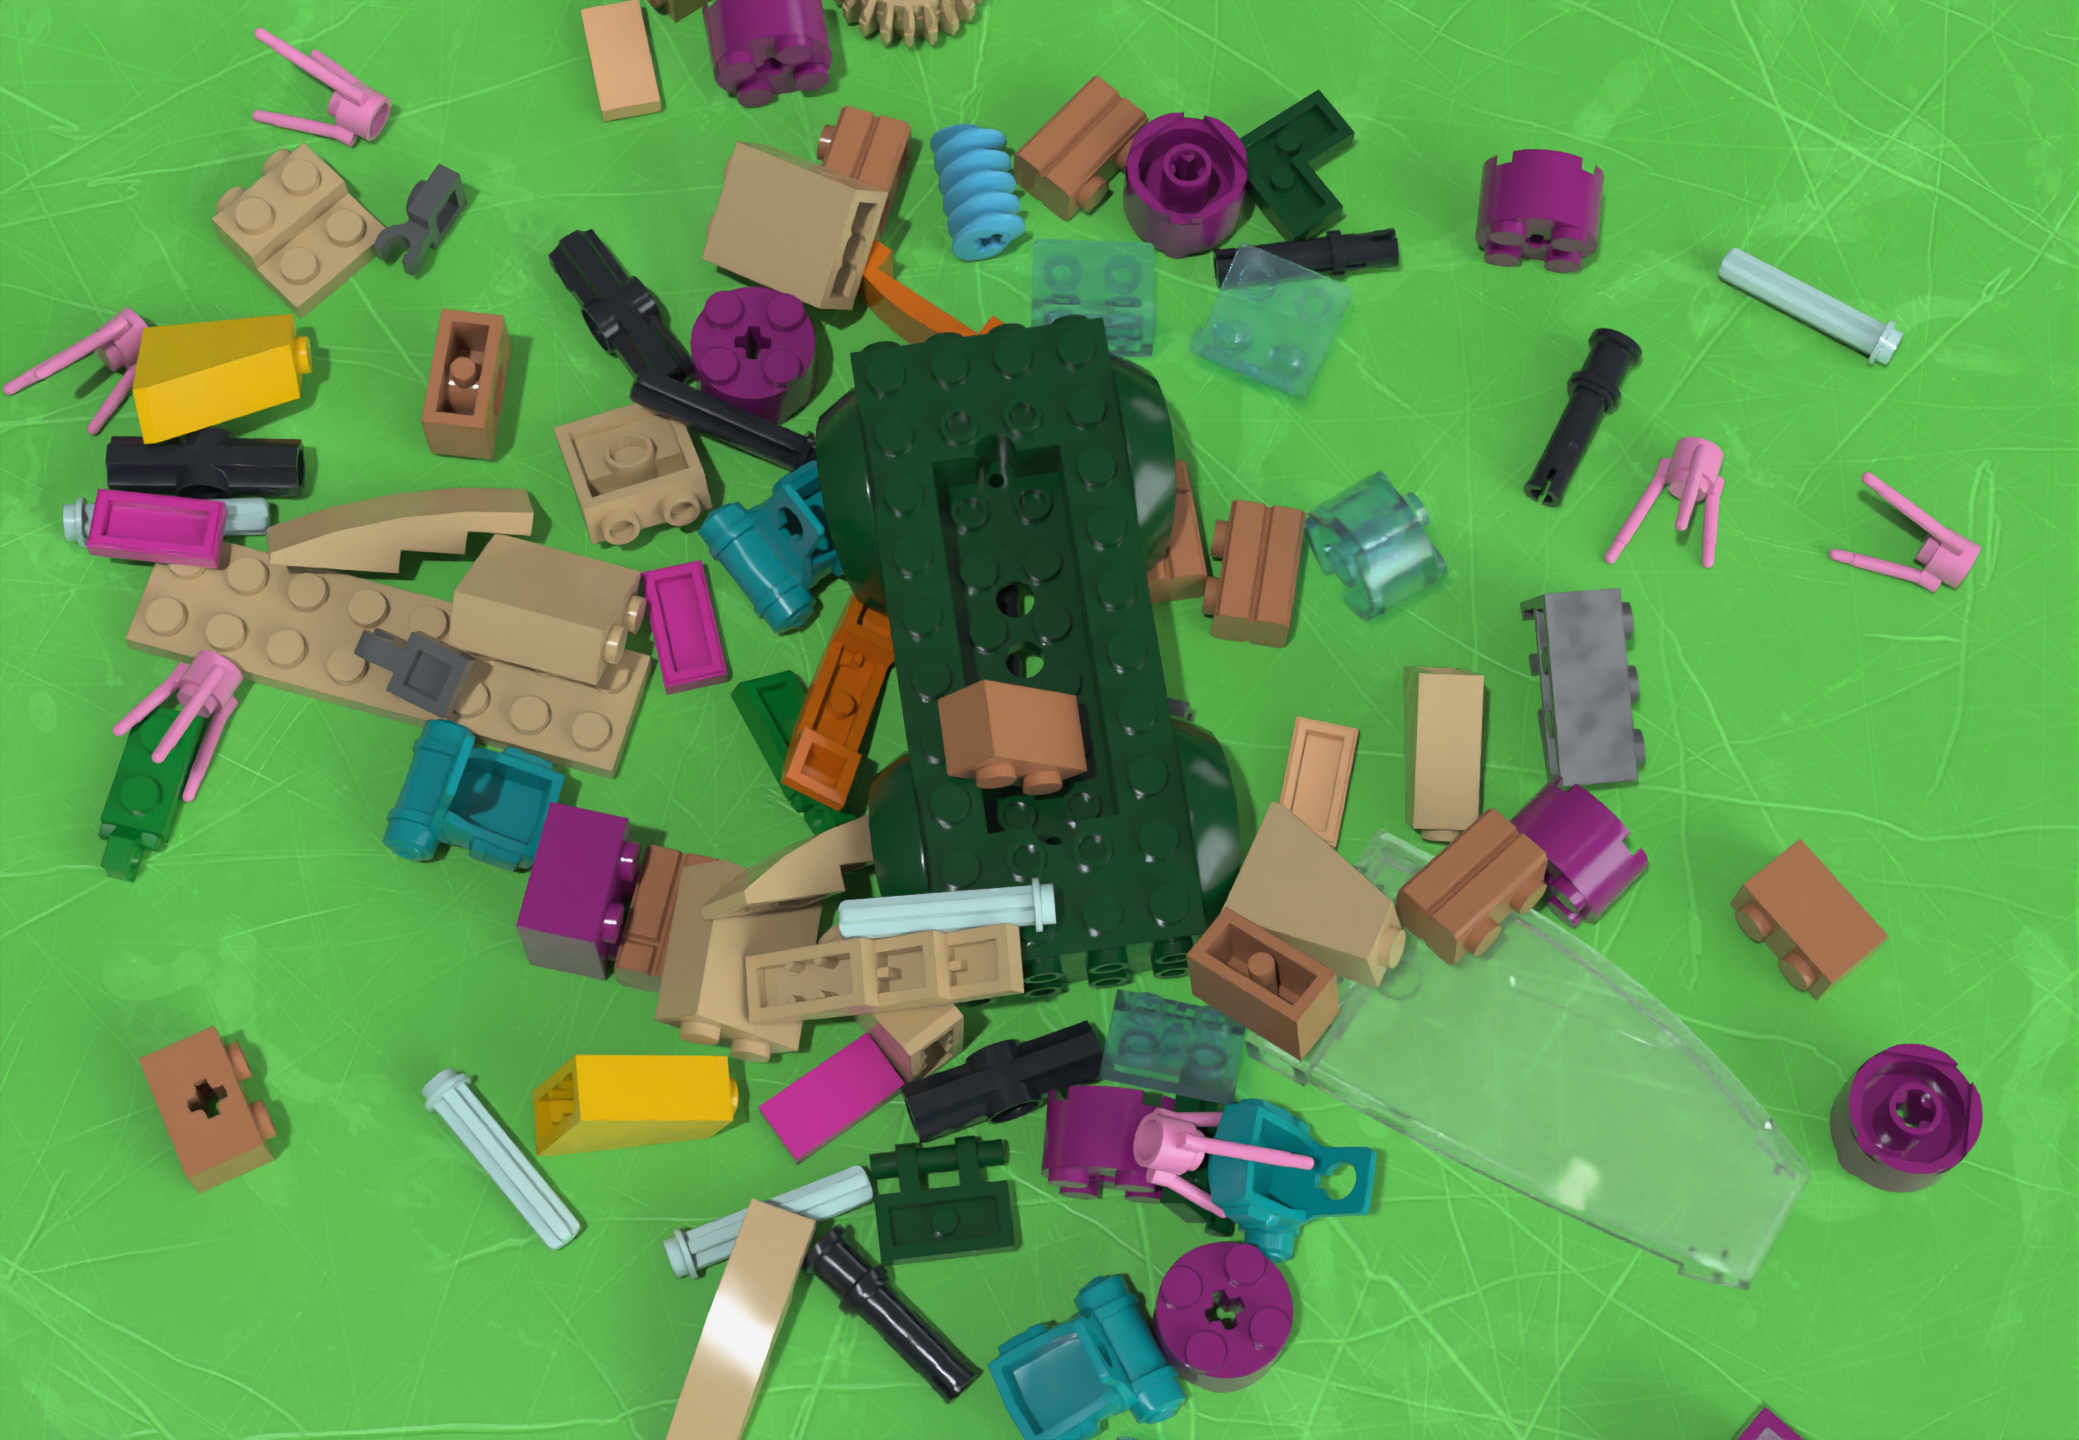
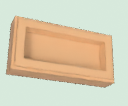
[580,0,662,122]
[1279,716,1359,850]

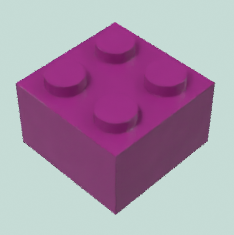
[516,802,642,981]

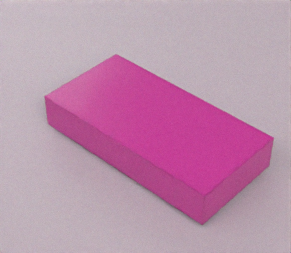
[86,488,228,569]
[640,560,729,695]
[759,1032,905,1165]

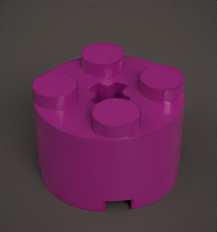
[702,0,833,107]
[1123,112,1247,259]
[1475,149,1604,273]
[691,287,817,425]
[1510,775,1649,929]
[1830,1044,1983,1193]
[1041,1085,1176,1204]
[1152,1242,1293,1393]

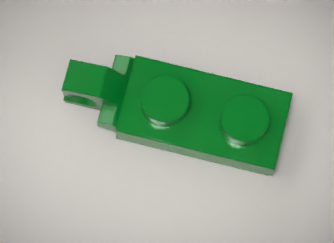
[730,670,856,835]
[98,706,206,883]

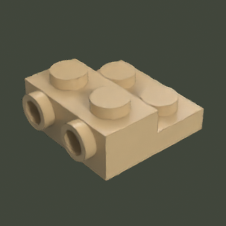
[212,143,385,319]
[553,403,713,545]

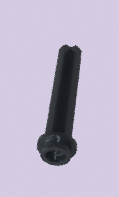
[629,367,817,473]

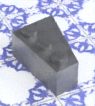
[1520,588,1645,787]

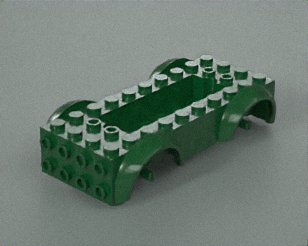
[816,314,1241,1007]

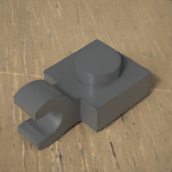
[375,164,467,275]
[354,628,476,719]

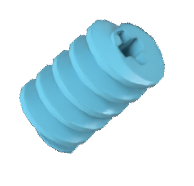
[930,124,1025,262]

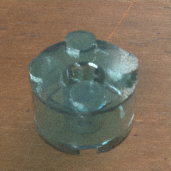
[1304,470,1448,621]

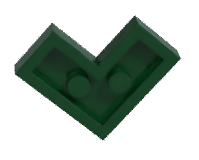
[1240,89,1355,241]

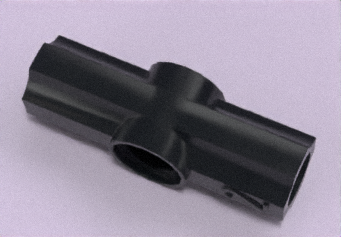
[548,229,694,384]
[105,426,306,500]
[901,1020,1107,1144]

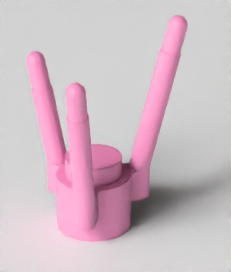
[252,28,392,147]
[3,307,148,435]
[1604,437,1725,568]
[1829,472,1981,593]
[112,650,243,802]
[1133,1107,1314,1218]

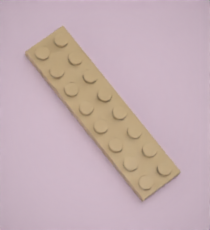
[125,541,653,780]

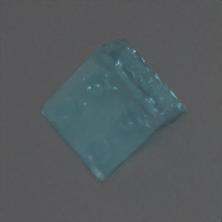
[1031,239,1156,357]
[1188,243,1352,402]
[1100,989,1245,1105]

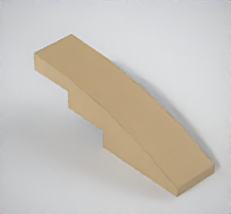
[266,488,534,573]
[701,814,874,920]
[745,923,1024,1024]
[665,1198,816,1440]

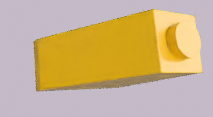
[132,314,312,444]
[532,1055,738,1156]

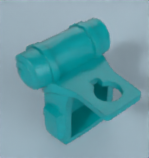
[698,460,844,634]
[382,719,565,871]
[1207,1098,1377,1264]
[987,1274,1187,1440]

